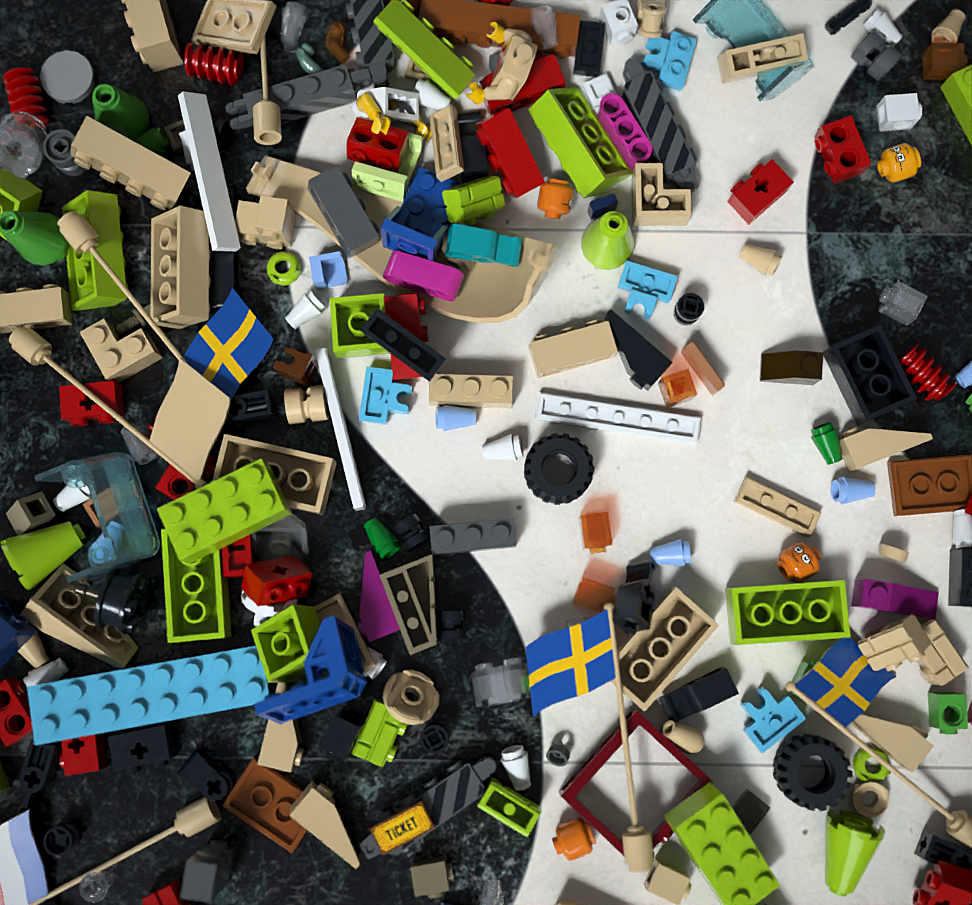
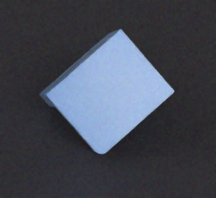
[309,251,348,290]

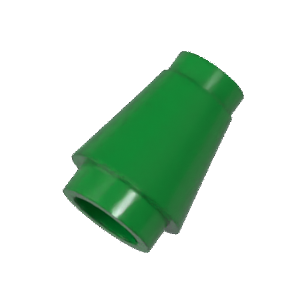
[810,422,843,465]
[364,517,400,560]

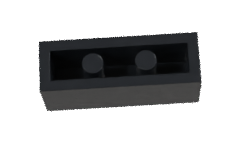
[360,308,446,382]

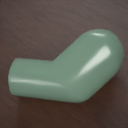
[296,43,324,75]

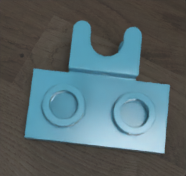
[640,31,696,91]
[617,260,678,319]
[359,367,412,425]
[740,687,806,754]

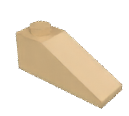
[717,33,808,84]
[839,427,933,472]
[257,683,304,772]
[850,714,934,773]
[289,781,360,869]

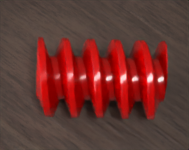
[184,42,245,86]
[3,68,49,129]
[899,343,958,402]

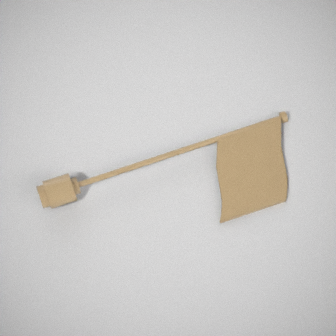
[9,326,231,489]

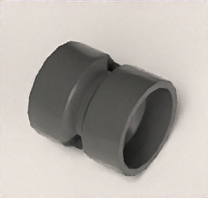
[850,30,903,82]
[43,129,86,176]

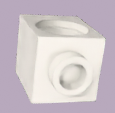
[877,93,922,131]

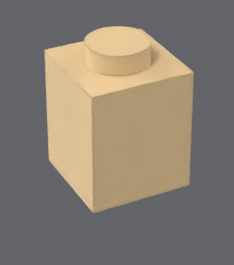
[644,858,691,905]

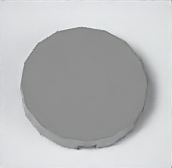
[40,50,95,104]

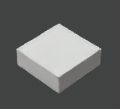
[582,73,616,109]

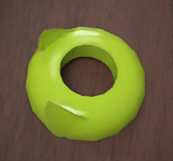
[266,251,301,286]
[852,746,891,782]

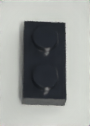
[573,20,606,77]

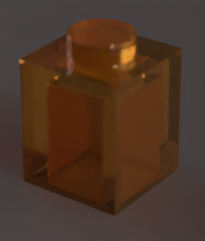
[923,42,968,80]
[658,369,698,408]
[578,512,613,554]
[572,577,617,613]

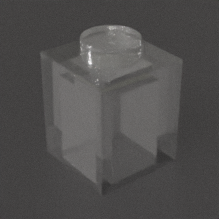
[878,281,928,326]

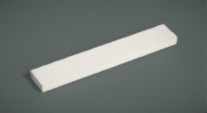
[178,91,241,251]
[315,348,367,511]
[535,392,701,445]

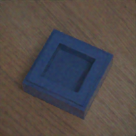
[587,193,618,220]

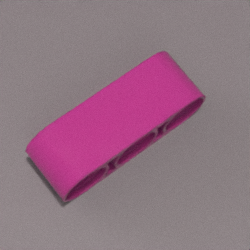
[598,93,652,169]
[382,251,464,302]

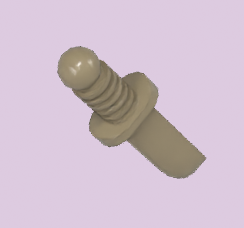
[116,304,151,334]

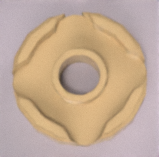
[383,670,439,725]

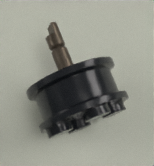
[69,567,149,634]

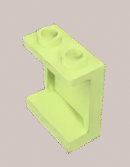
[352,133,423,202]

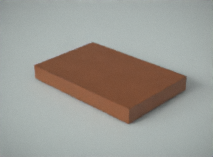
[887,455,972,517]
[222,756,307,853]

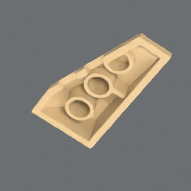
[21,563,139,669]

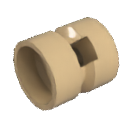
[284,385,329,424]

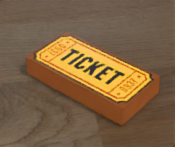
[370,800,435,855]

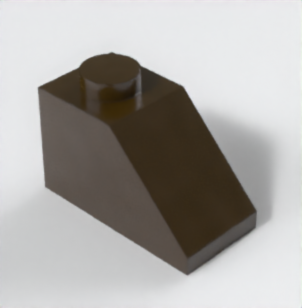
[759,350,823,385]

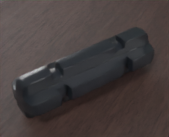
[824,0,872,35]

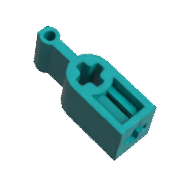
[445,223,522,267]

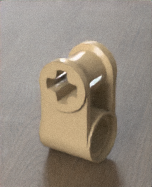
[637,0,666,38]

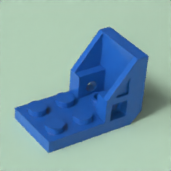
[381,167,461,262]
[254,616,367,724]

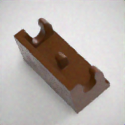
[273,348,319,388]

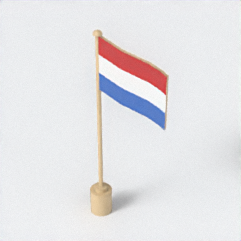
[0,797,221,905]

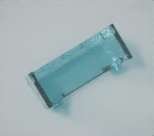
[692,0,814,101]
[34,452,160,582]

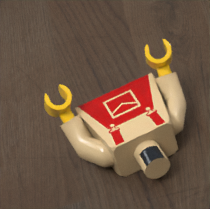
[466,22,538,104]

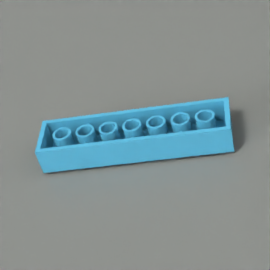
[27,646,271,745]

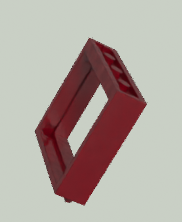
[559,708,713,857]

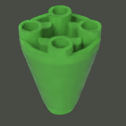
[92,84,150,141]
[0,210,68,266]

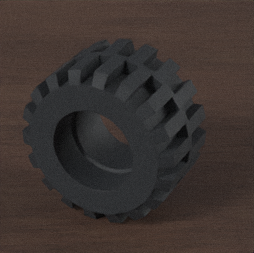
[524,433,594,505]
[773,734,853,811]

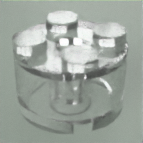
[0,111,47,178]
[471,658,531,708]

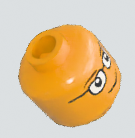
[877,143,921,183]

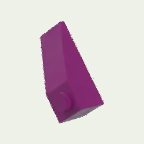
[357,550,400,642]
[851,579,939,619]

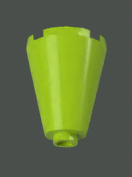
[581,211,635,270]
[0,521,86,590]
[825,810,885,896]

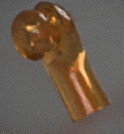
[325,22,351,64]

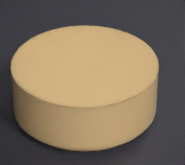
[878,543,909,563]

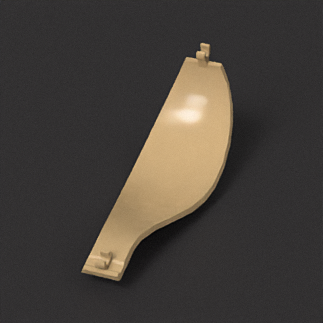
[246,156,558,323]

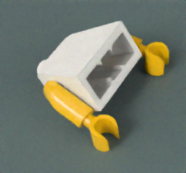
[353,87,431,141]

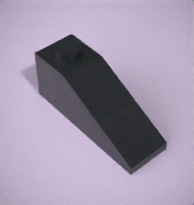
[605,309,673,391]

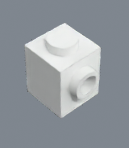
[599,0,638,46]

